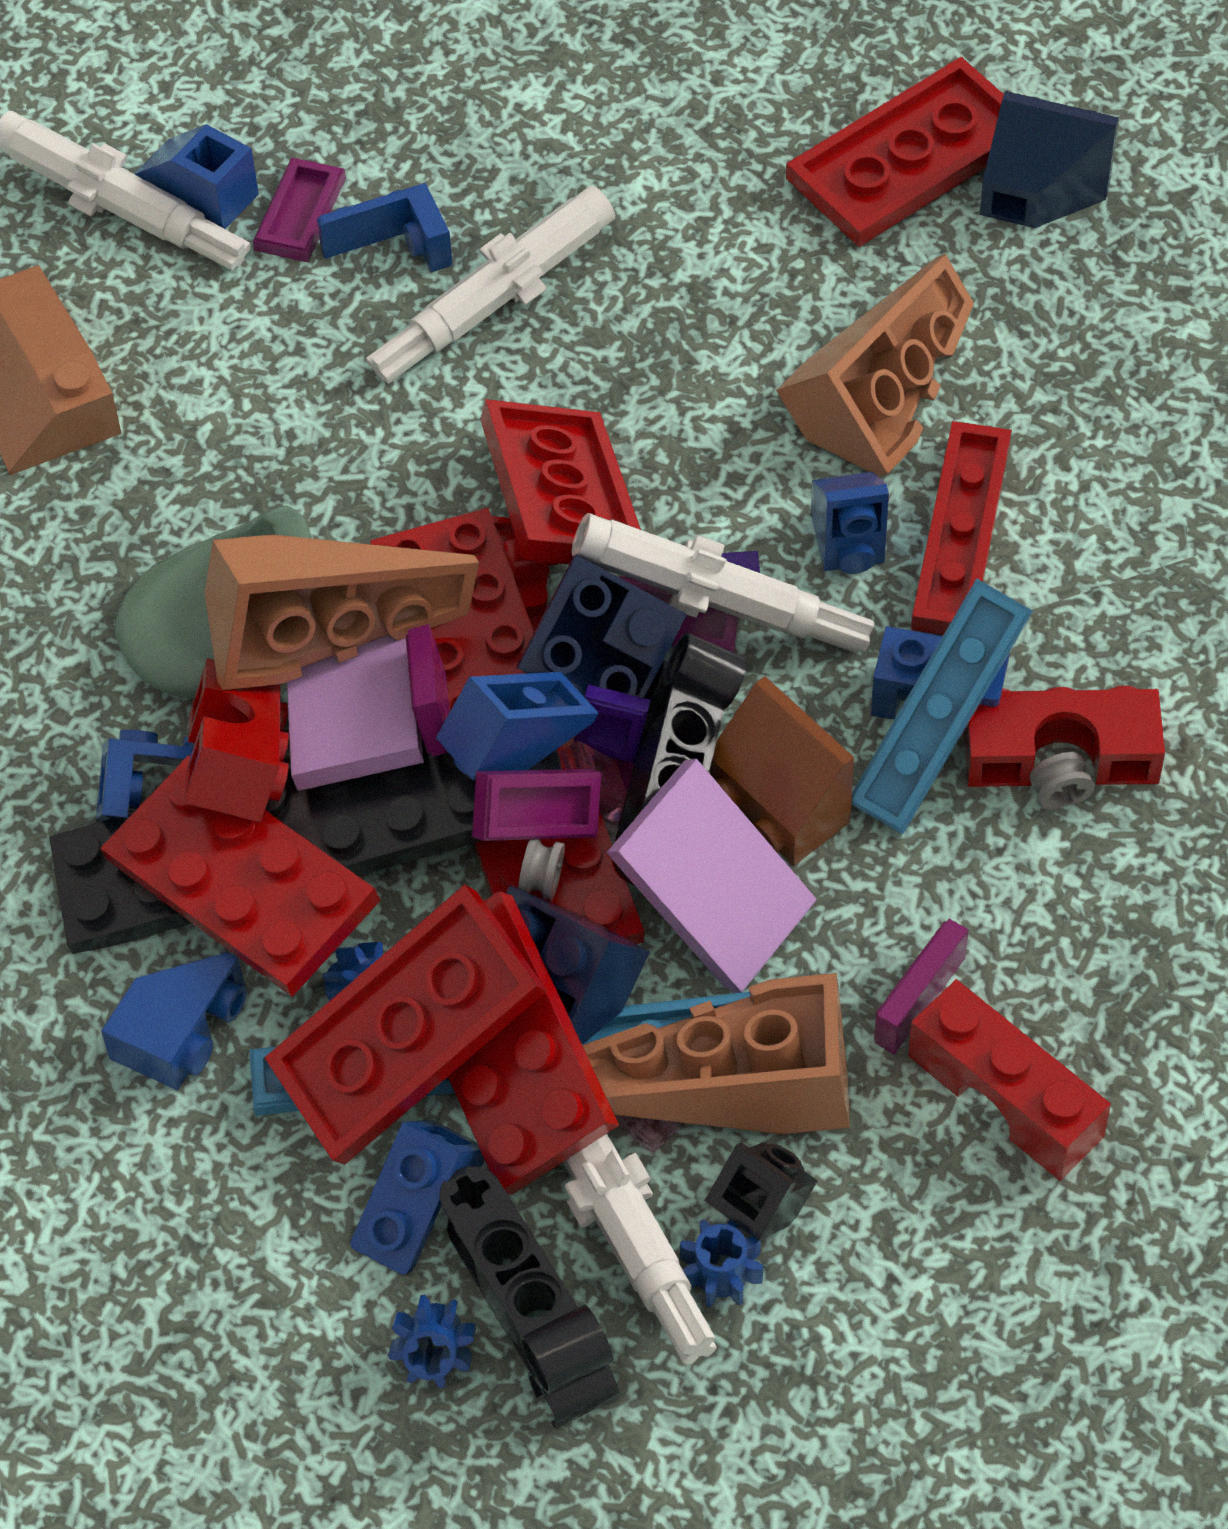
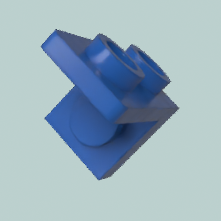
[317,183,453,272]
[871,626,1010,720]
[95,730,195,821]
[350,1120,485,1274]

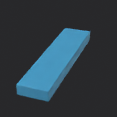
[851,579,1034,834]

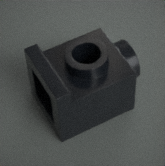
[704,1142,818,1241]

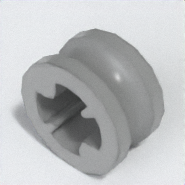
[1030,752,1095,811]
[518,839,565,901]

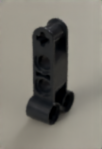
[613,632,747,885]
[439,1166,619,1429]

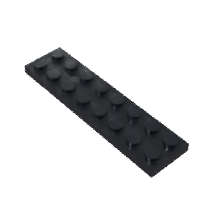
[49,738,570,954]

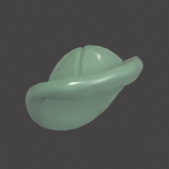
[115,506,312,699]

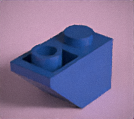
[134,124,259,229]
[811,472,889,574]
[101,952,247,1091]

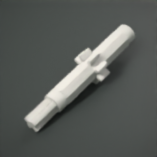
[0,111,251,271]
[366,185,615,384]
[572,513,874,653]
[563,1134,717,1364]

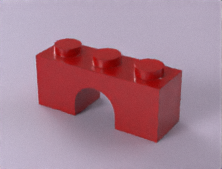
[184,658,289,823]
[964,686,1165,787]
[908,979,1111,1181]

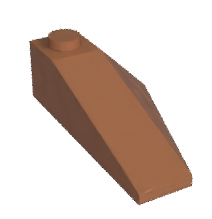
[776,254,974,477]
[0,265,122,475]
[204,535,479,690]
[582,973,850,1134]

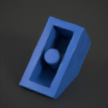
[436,672,598,780]

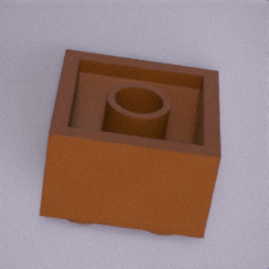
[709,676,854,866]

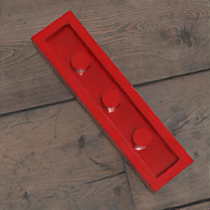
[911,421,1012,635]

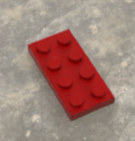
[786,57,1004,247]
[480,399,641,572]
[100,755,381,997]
[264,884,547,1165]
[448,891,620,1195]

